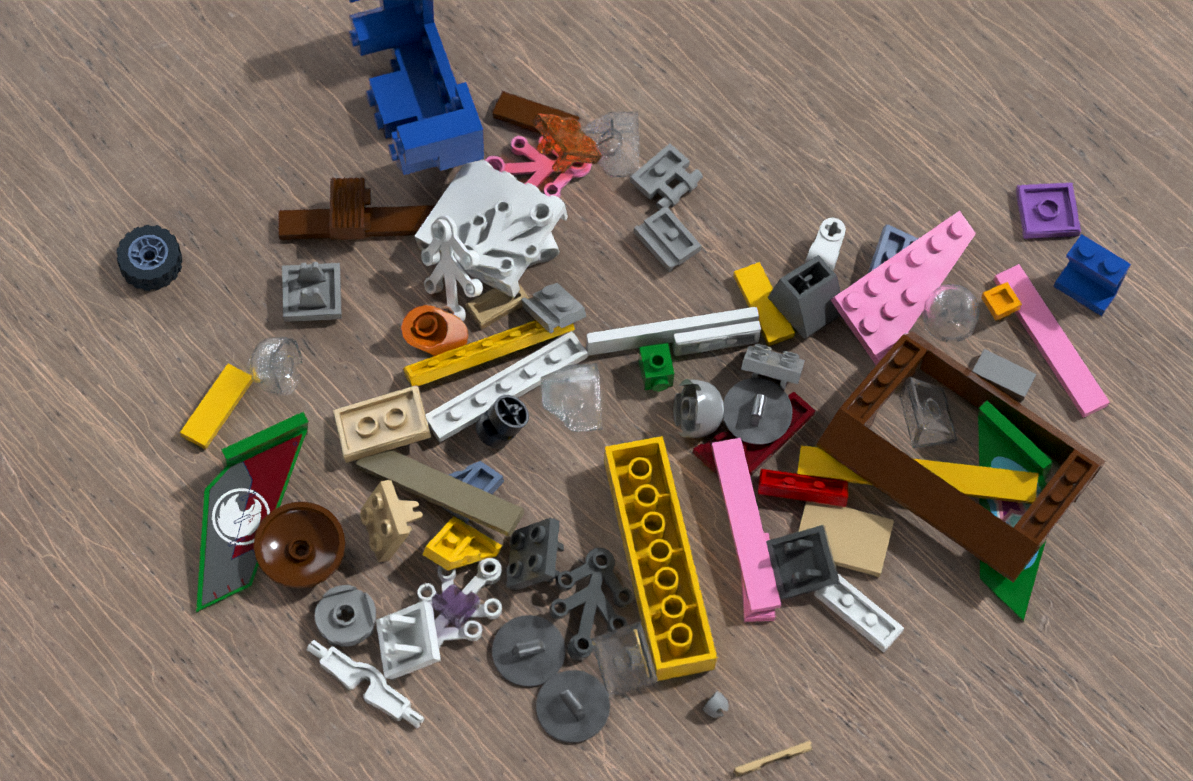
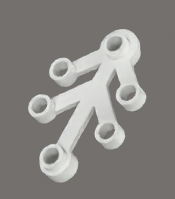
[453,199,554,276]
[421,215,483,321]
[418,558,502,647]

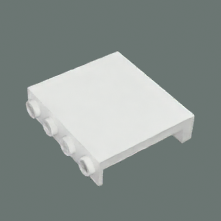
[414,159,568,298]

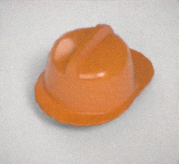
[401,305,468,356]

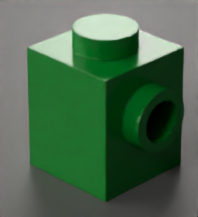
[638,343,675,391]

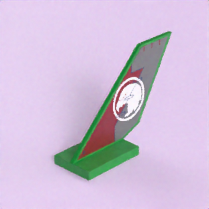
[196,411,309,613]

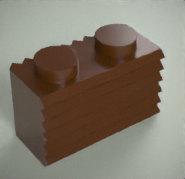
[329,177,371,240]

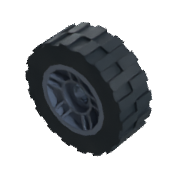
[116,225,183,291]

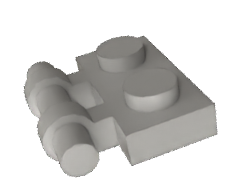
[630,143,703,210]

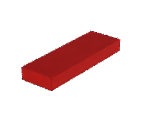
[758,469,848,507]

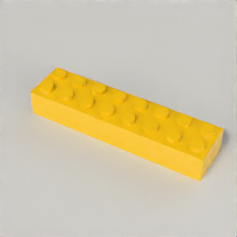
[604,436,717,681]

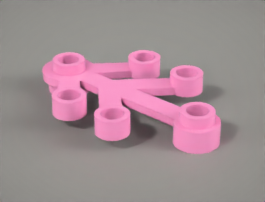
[485,134,591,198]

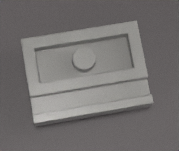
[634,206,702,272]
[521,283,586,333]

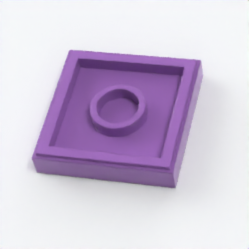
[1016,183,1081,239]

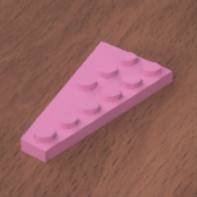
[831,211,976,365]

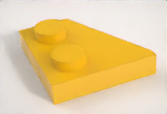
[422,516,502,570]

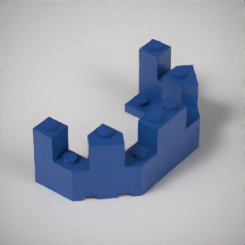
[349,0,484,175]

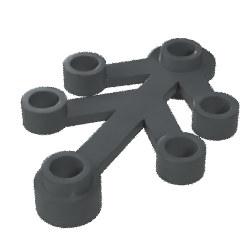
[549,548,633,661]

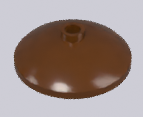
[254,502,346,588]

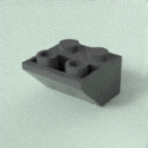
[767,255,841,339]

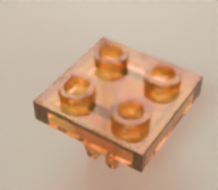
[531,113,602,173]

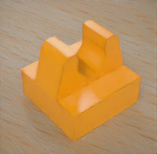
[981,282,1022,321]

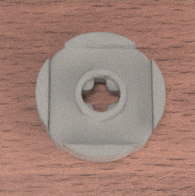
[315,585,376,647]

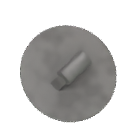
[723,378,792,445]
[492,615,565,687]
[536,670,610,743]

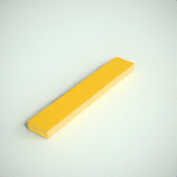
[403,320,575,386]

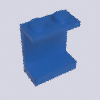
[1053,234,1131,316]

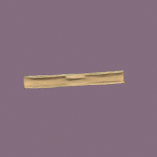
[734,741,812,777]

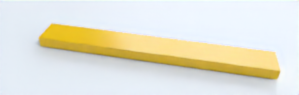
[797,445,1038,504]

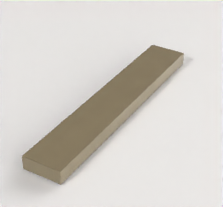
[356,450,525,537]

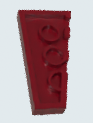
[692,392,816,477]

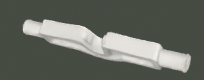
[307,640,424,728]

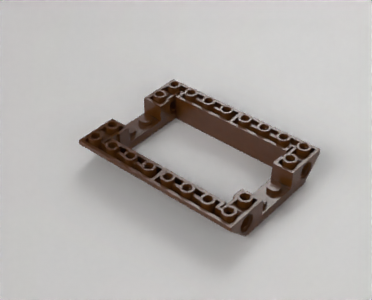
[816,332,1106,583]

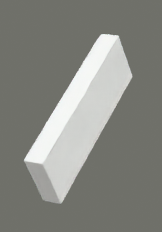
[672,321,761,356]
[814,574,904,652]

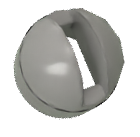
[702,690,729,718]

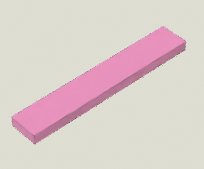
[994,264,1110,418]
[711,438,781,613]

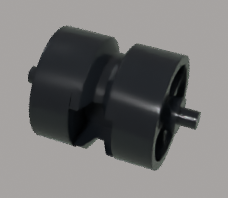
[476,395,529,449]

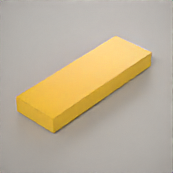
[733,262,795,347]
[180,363,254,450]

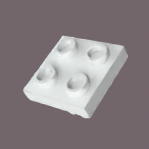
[376,601,441,680]

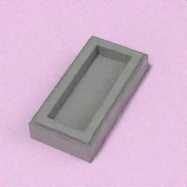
[972,349,1036,401]

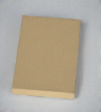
[333,385,431,463]
[798,501,894,577]

